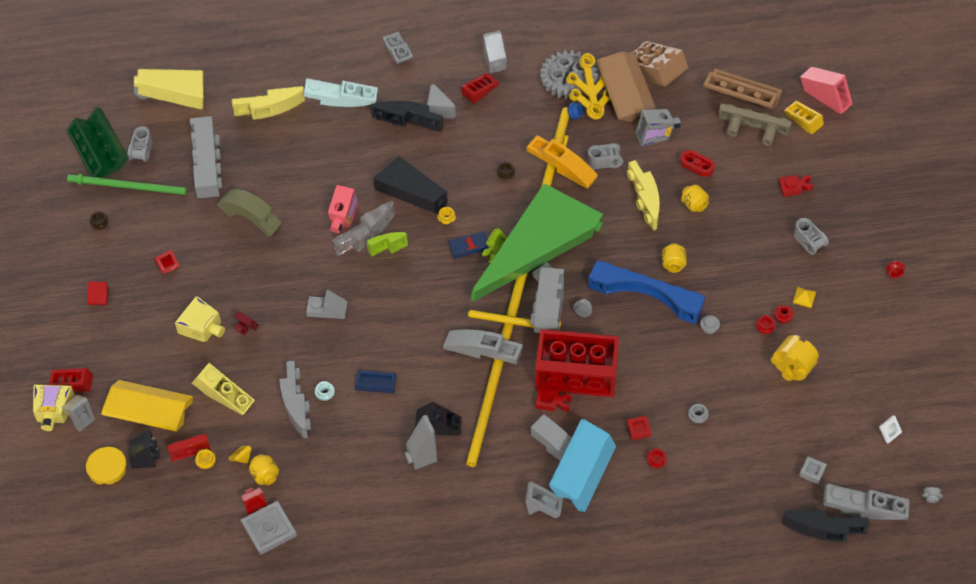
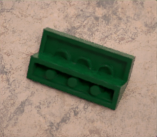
[66,107,129,178]

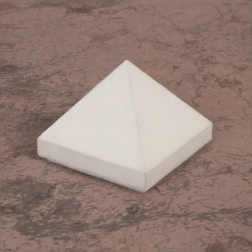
[879,415,902,443]

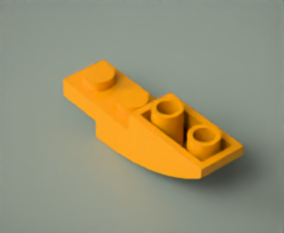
[527,135,598,189]

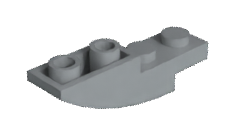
[443,330,523,364]
[279,361,311,438]
[823,484,909,520]

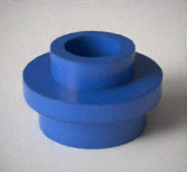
[568,102,583,120]

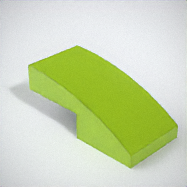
[367,232,408,257]

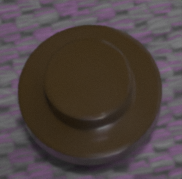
[497,162,515,179]
[90,212,109,230]

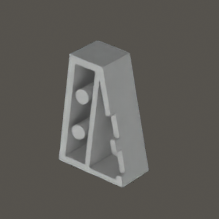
[531,268,564,333]

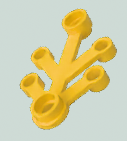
[566,53,611,120]

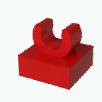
[241,487,267,515]

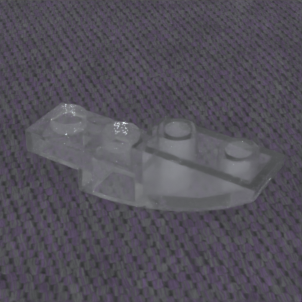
[332,200,395,256]

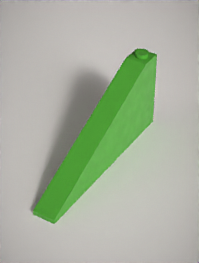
[470,184,603,302]

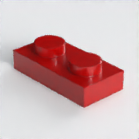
[167,434,211,462]

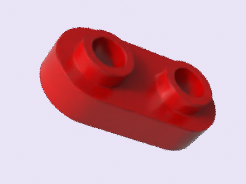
[680,150,715,177]

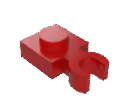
[779,175,814,197]
[535,388,572,412]

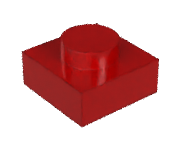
[627,416,652,440]

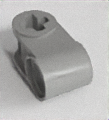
[128,126,153,162]
[587,143,623,170]
[793,218,829,255]

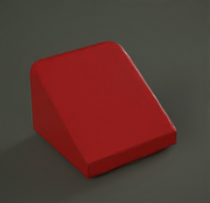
[154,249,180,274]
[87,281,109,305]

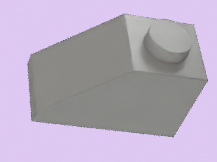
[483,31,507,73]

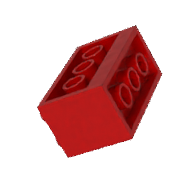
[535,329,619,398]

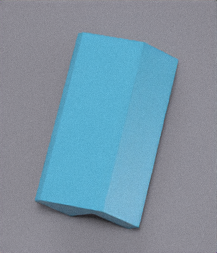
[549,419,616,512]

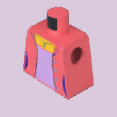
[328,185,359,233]

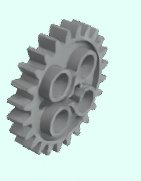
[540,50,598,99]

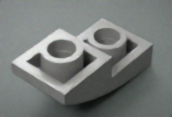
[382,32,413,64]

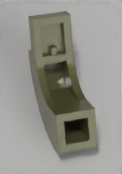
[216,189,282,237]

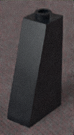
[373,156,448,213]

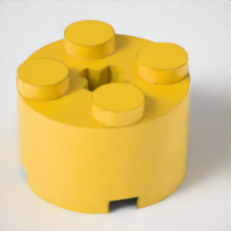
[771,335,819,381]

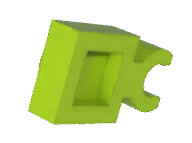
[482,228,508,263]

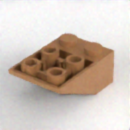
[631,41,689,87]

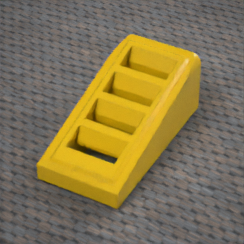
[784,101,824,134]

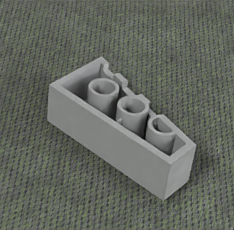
[190,116,223,198]

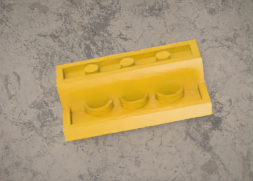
[101,380,193,431]

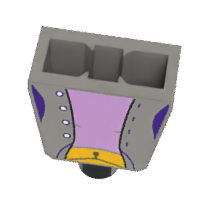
[635,109,681,146]

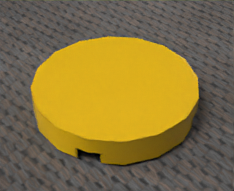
[86,447,127,485]

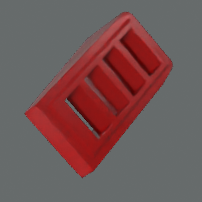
[461,73,499,104]
[49,368,93,392]

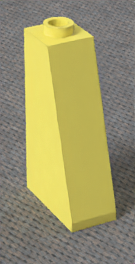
[134,69,203,109]

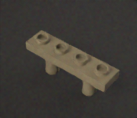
[719,103,792,146]

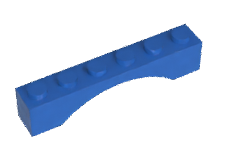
[588,260,705,324]

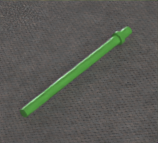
[67,174,187,195]

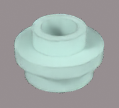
[315,381,335,401]

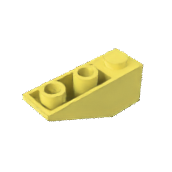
[192,363,255,415]

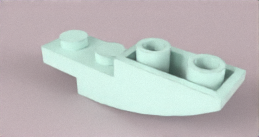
[303,79,378,107]

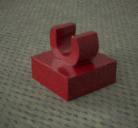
[234,311,259,335]

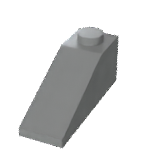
[404,415,437,470]

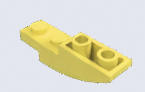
[232,86,305,120]
[627,160,660,230]

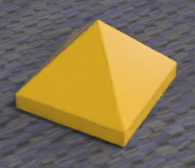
[793,287,816,308]
[228,446,251,464]

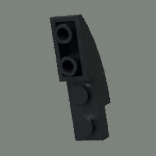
[371,101,444,132]
[782,509,869,542]

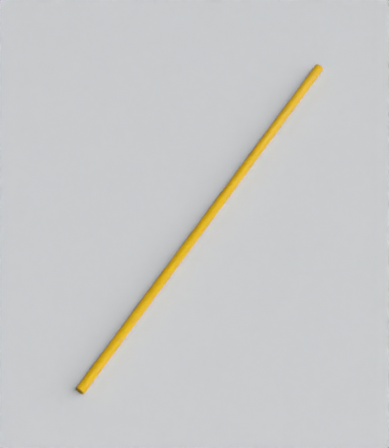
[466,107,569,467]

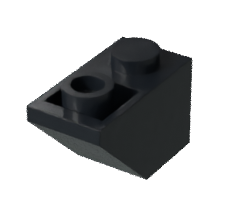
[415,402,462,435]
[128,430,160,469]

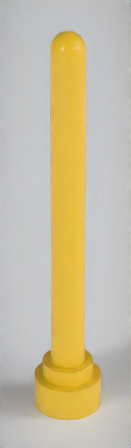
[468,310,561,331]

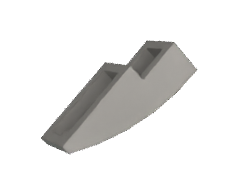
[531,414,572,461]

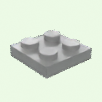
[241,501,297,555]

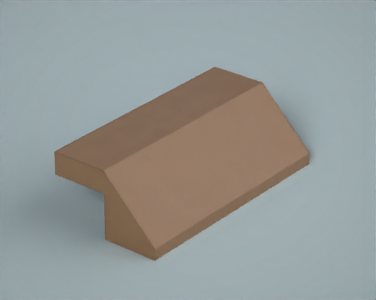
[597,52,656,122]
[703,69,782,109]

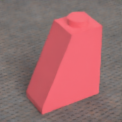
[801,67,852,114]

